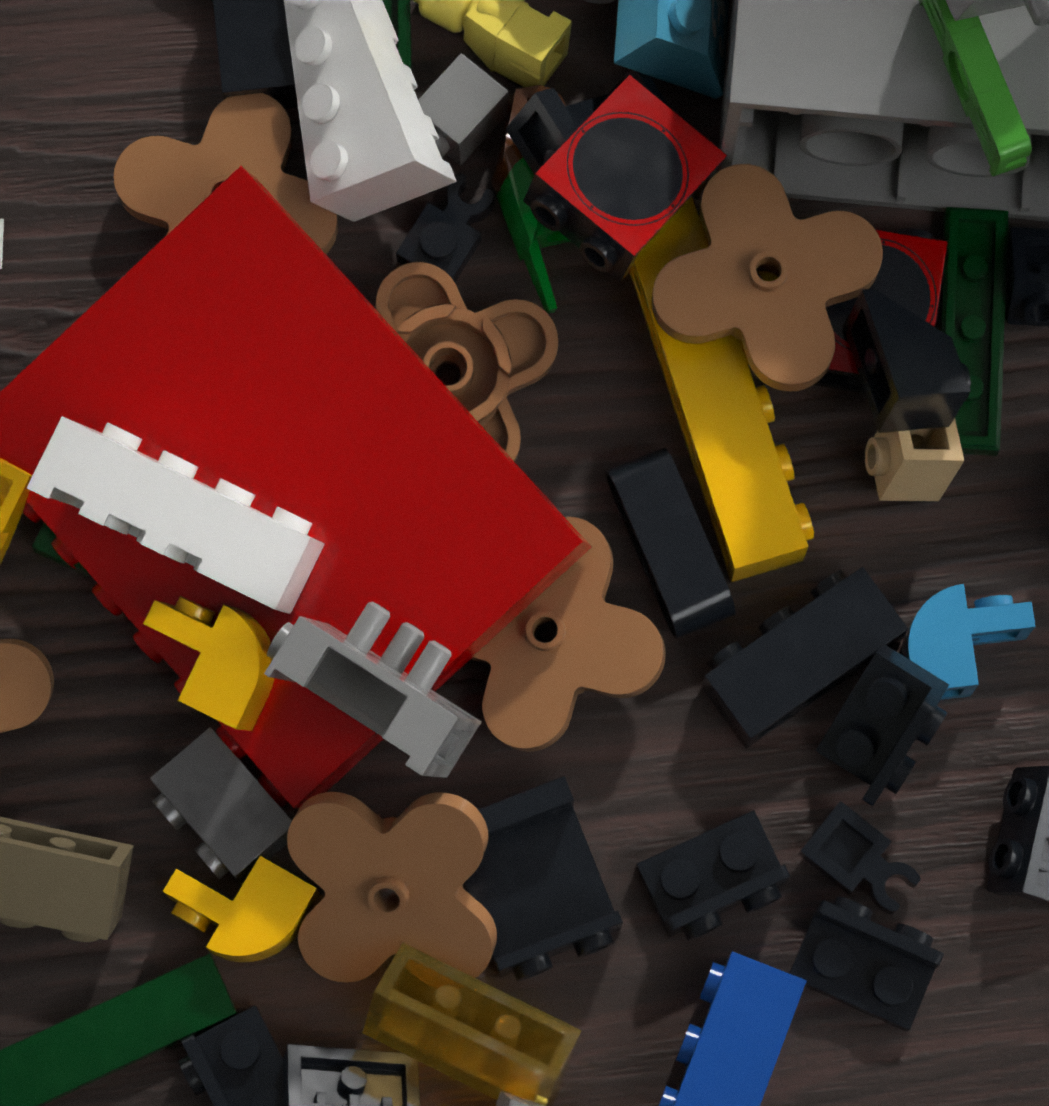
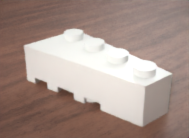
[284,0,457,222]
[27,416,325,614]

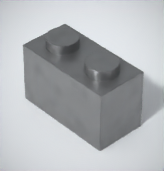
[150,727,292,884]

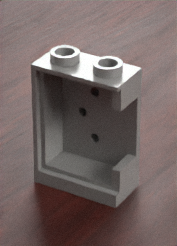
[264,601,482,778]

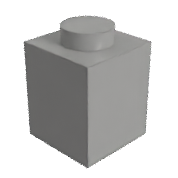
[418,53,509,166]

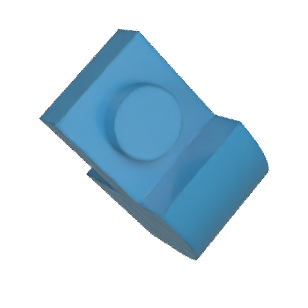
[901,584,1036,700]

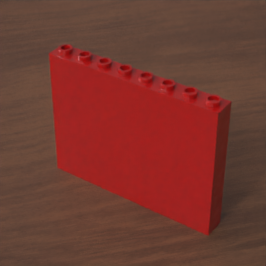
[0,166,592,808]

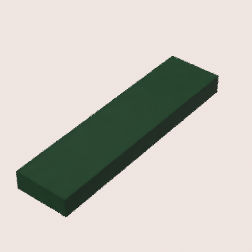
[939,207,1009,456]
[0,953,238,1106]

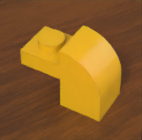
[143,596,274,731]
[163,856,321,962]

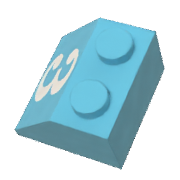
[614,0,729,99]

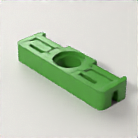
[919,0,1032,177]

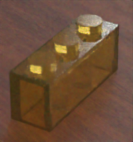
[362,943,582,1106]

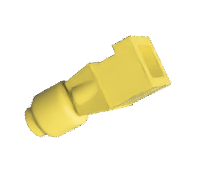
[412,0,572,87]

